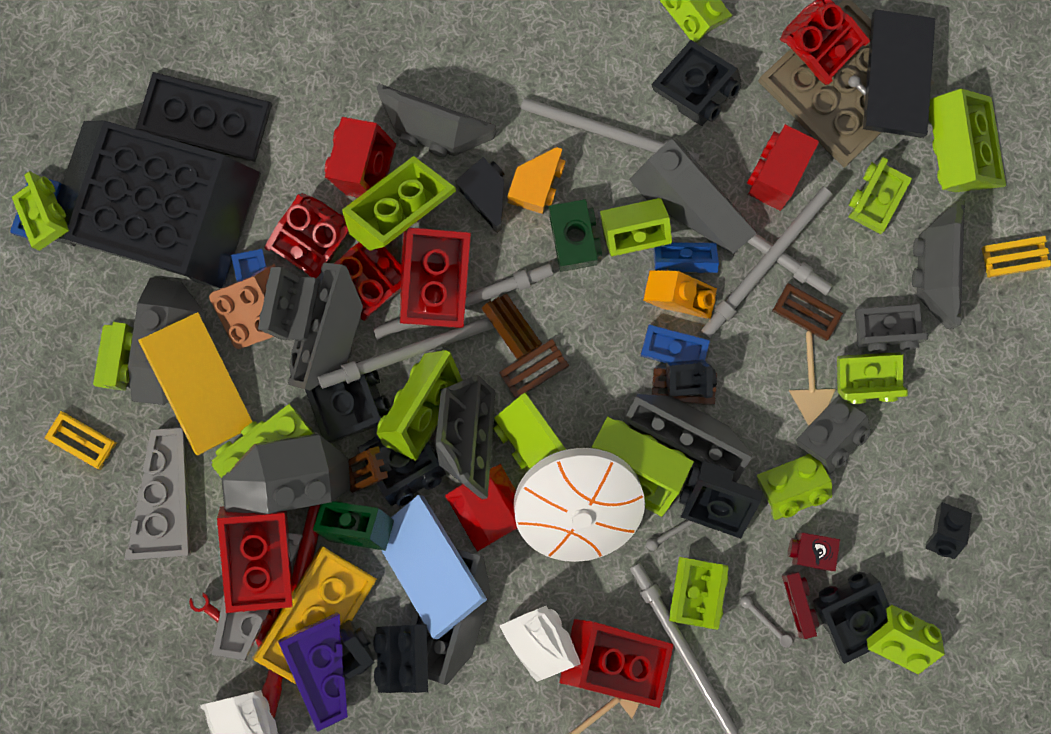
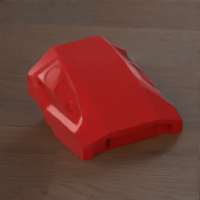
[780,0,870,85]
[264,193,349,278]
[334,242,401,321]
[445,463,517,552]

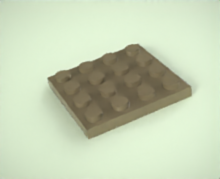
[758,0,934,168]

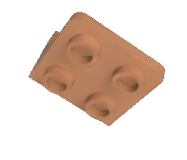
[209,264,276,349]

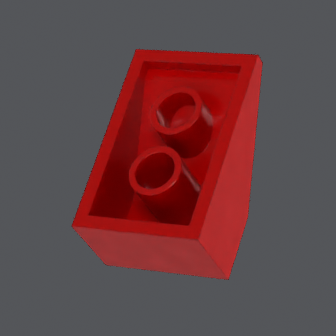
[400,227,471,328]
[217,506,293,613]
[559,619,674,708]

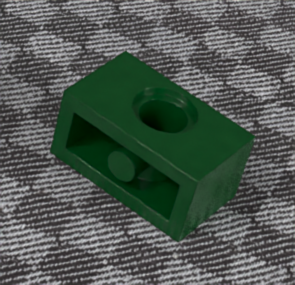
[548,199,602,272]
[313,501,394,551]

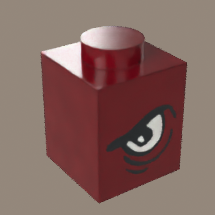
[788,533,840,572]

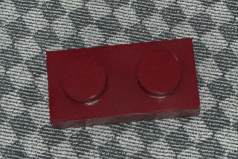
[782,572,819,639]

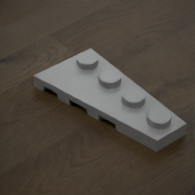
[124,428,191,560]
[212,533,303,661]

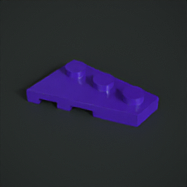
[277,612,348,732]

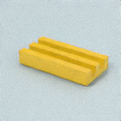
[981,236,1051,278]
[45,411,117,470]

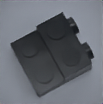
[651,40,742,126]
[305,361,391,444]
[357,435,446,506]
[679,460,763,539]
[813,572,890,664]
[373,624,428,693]

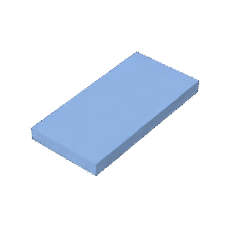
[381,494,487,639]

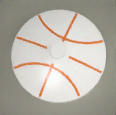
[514,448,645,562]

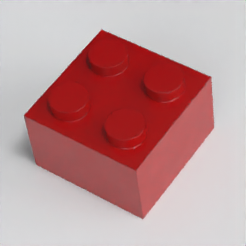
[325,117,396,198]
[747,124,819,211]

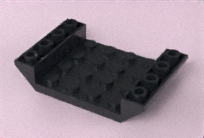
[55,120,261,289]

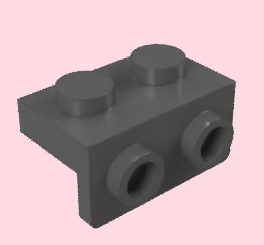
[258,267,319,341]
[855,304,928,352]
[796,396,871,474]

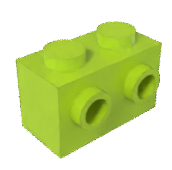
[600,198,672,257]

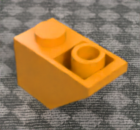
[507,147,566,214]
[643,270,717,319]

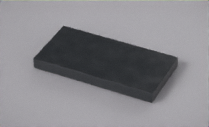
[863,9,936,138]
[135,72,272,162]

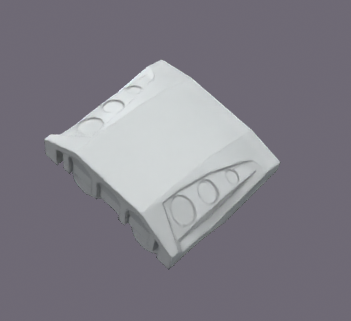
[500,606,581,682]
[200,690,278,734]

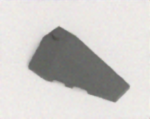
[629,138,757,254]

